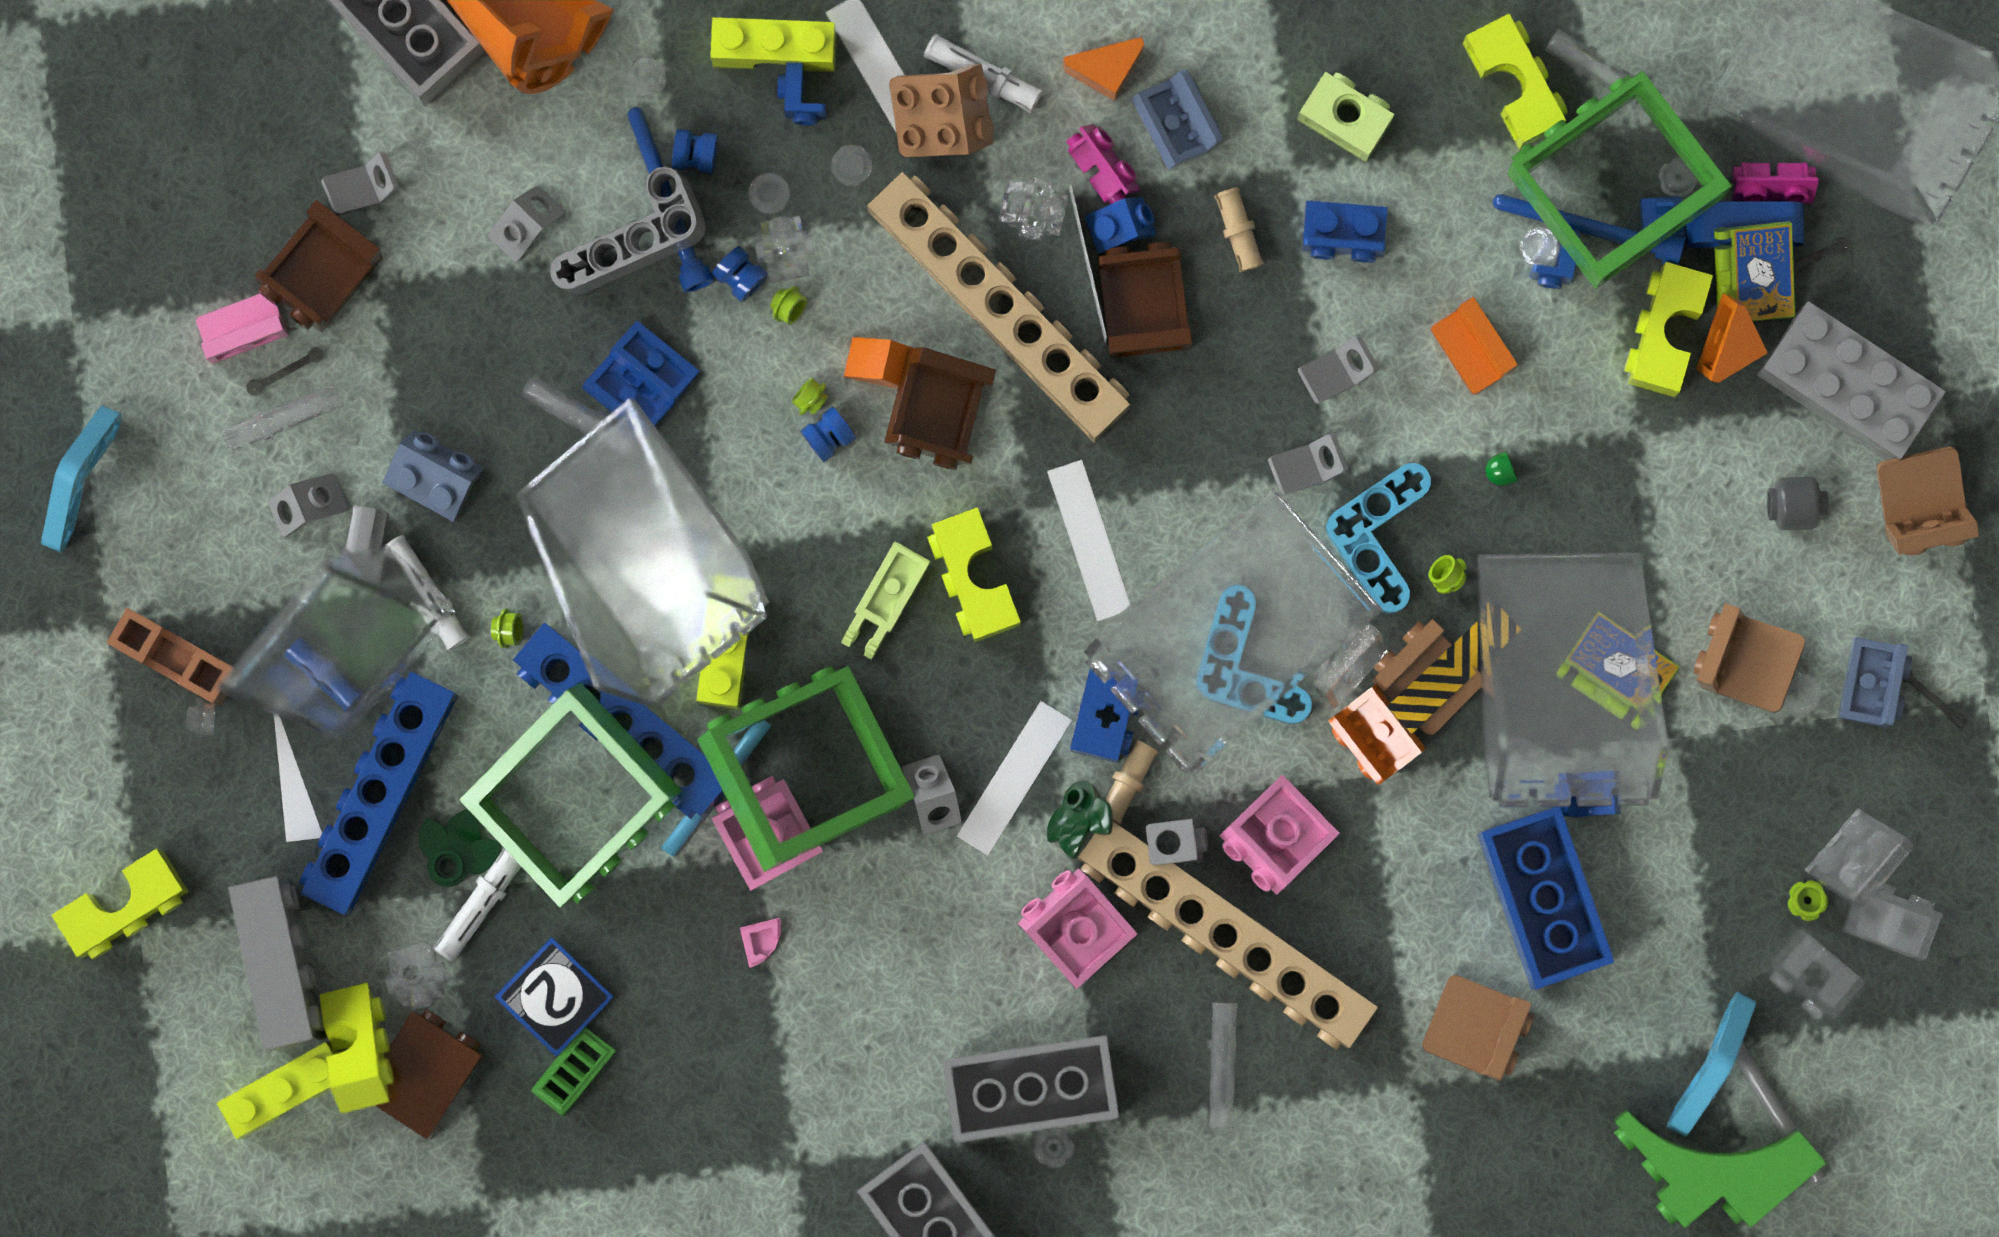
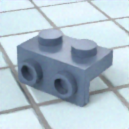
[1131,69,1223,170]
[382,430,484,522]
[1838,637,1912,728]

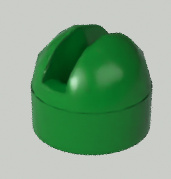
[1485,451,1518,486]

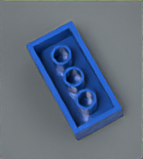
[1477,805,1615,990]

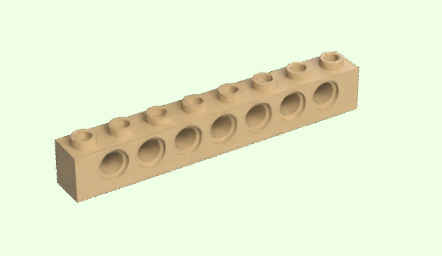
[867,172,1130,443]
[1078,821,1378,1050]

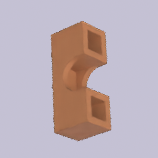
[106,608,241,707]

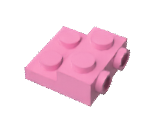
[1220,774,1340,895]
[711,775,823,891]
[1017,868,1137,989]

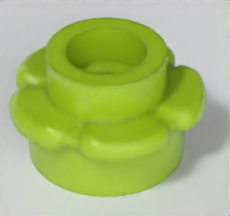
[770,286,807,325]
[791,377,828,415]
[1429,555,1467,594]
[491,608,524,649]
[1787,880,1828,921]

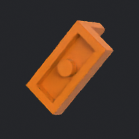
[1431,297,1518,395]

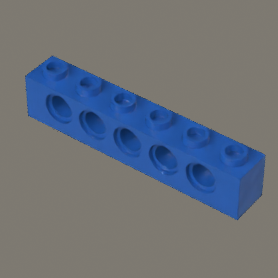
[513,622,725,820]
[299,671,459,917]

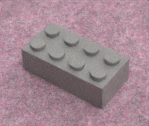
[326,0,484,107]
[1757,301,1946,460]
[228,876,325,1051]
[942,1035,1119,1143]
[857,1141,995,1237]

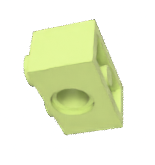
[1297,72,1394,162]

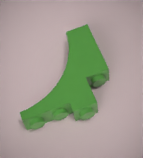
[1614,1109,1826,1228]

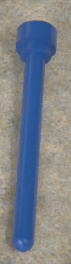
[628,107,714,293]
[1493,194,1686,265]

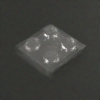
[1313,622,1388,712]
[1805,808,1915,909]

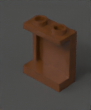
[255,200,383,333]
[1098,242,1192,359]
[884,347,996,470]
[374,1009,485,1140]

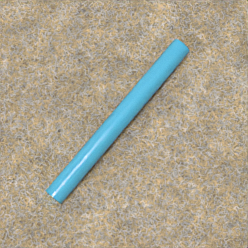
[661,720,772,857]

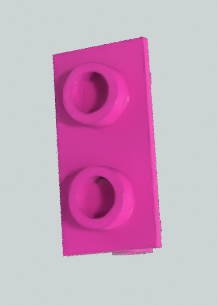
[1066,124,1141,204]
[1732,163,1819,204]

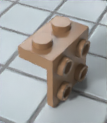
[889,64,994,157]
[1876,446,1979,555]
[1694,603,1806,713]
[1372,619,1485,735]
[1422,975,1534,1080]

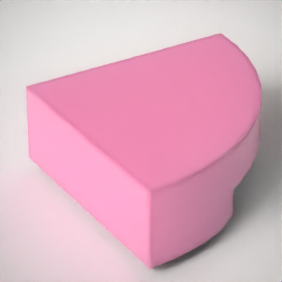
[740,918,781,968]

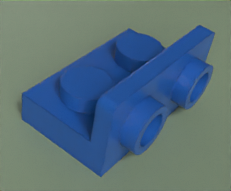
[1302,200,1387,263]

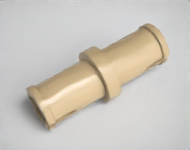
[1214,187,1264,272]
[1105,740,1159,825]

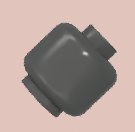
[1767,477,1829,530]

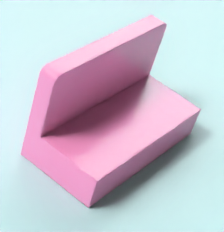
[196,294,289,364]

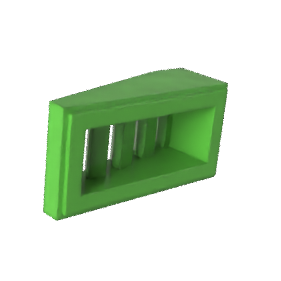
[531,1027,616,1116]

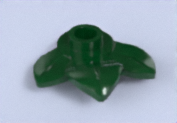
[1047,781,1113,859]
[418,809,501,887]

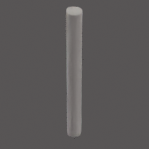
[1735,1042,1826,1184]

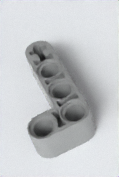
[550,167,706,295]

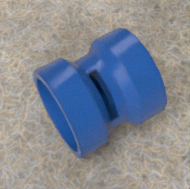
[672,129,718,174]
[712,246,769,303]
[800,406,857,463]

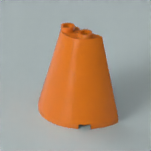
[447,0,614,94]

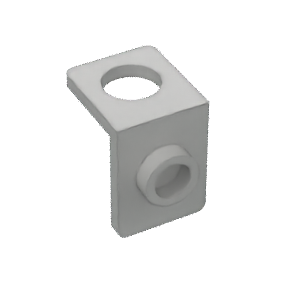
[321,151,399,215]
[488,186,565,262]
[1298,335,1378,404]
[1268,433,1348,495]
[268,473,348,537]
[902,755,962,835]
[1146,819,1208,866]

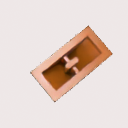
[1063,37,1144,101]
[1696,293,1767,383]
[844,337,912,389]

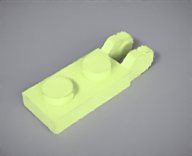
[841,541,931,660]

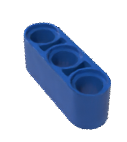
[1686,201,1804,248]

